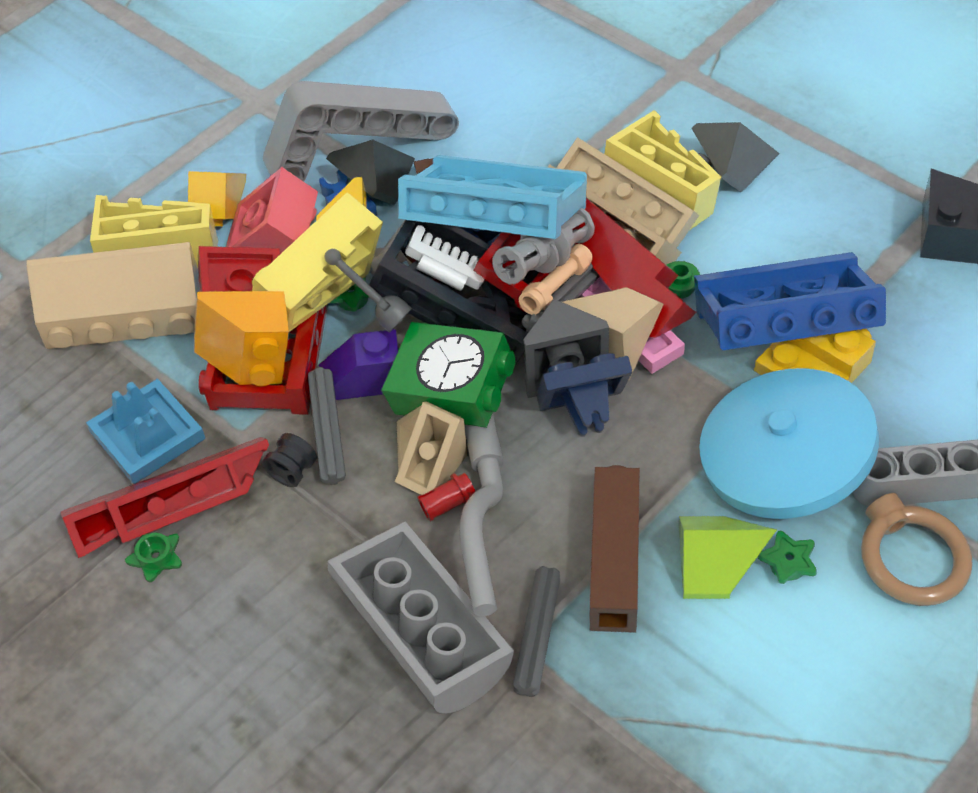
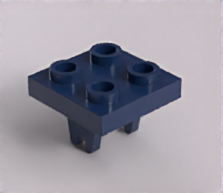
[536,353,632,437]

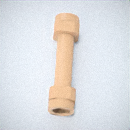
[519,244,592,315]

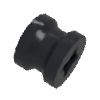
[262,433,317,487]

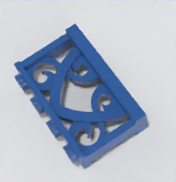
[694,252,886,350]

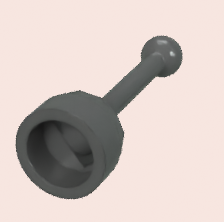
[324,248,412,333]

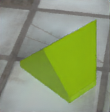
[679,516,777,599]

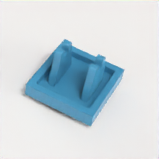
[86,378,206,485]

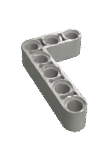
[263,81,459,182]
[852,440,978,506]

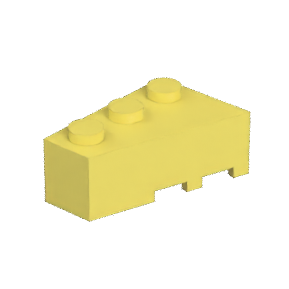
[252,192,383,332]

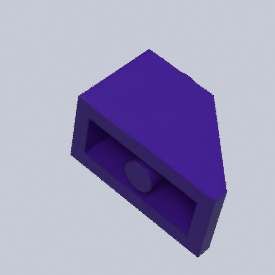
[319,329,399,400]

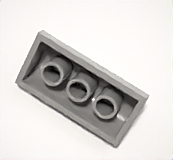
[328,522,514,714]

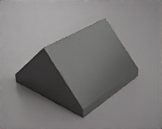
[523,299,609,398]

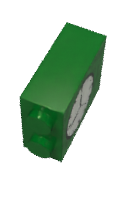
[381,322,515,428]

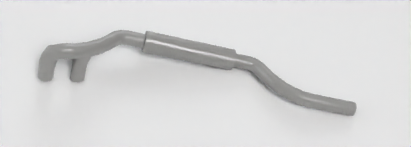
[371,248,503,616]

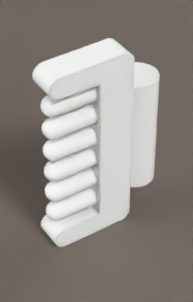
[405,225,484,291]

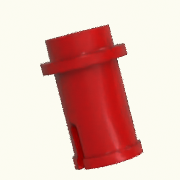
[417,473,476,522]

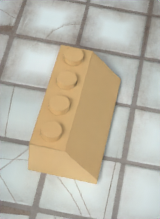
[27,242,200,349]

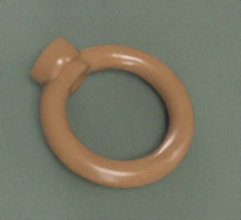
[861,493,972,606]

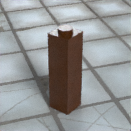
[590,465,640,633]

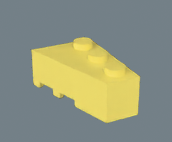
[604,110,721,230]
[90,195,218,268]

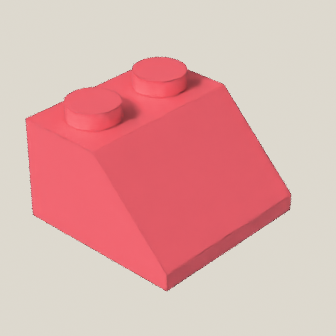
[226,167,318,254]

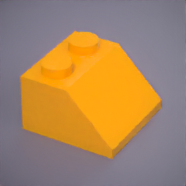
[194,291,289,386]

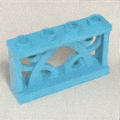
[398,155,587,239]

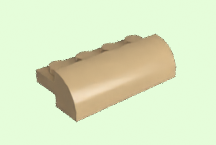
[547,137,699,265]

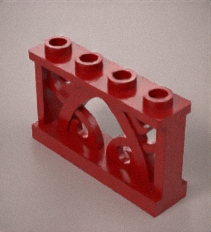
[199,304,328,415]

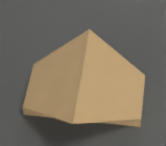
[563,287,664,380]
[395,402,467,495]

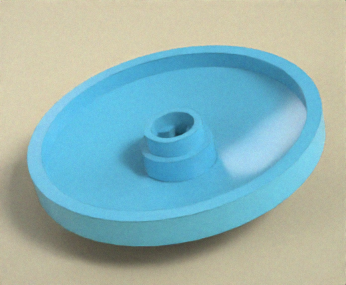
[699,368,879,519]

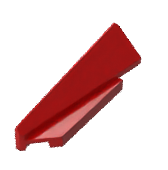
[572,198,696,338]
[61,437,269,558]

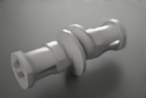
[492,208,595,284]

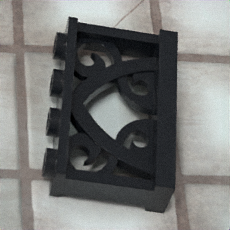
[369,220,539,365]

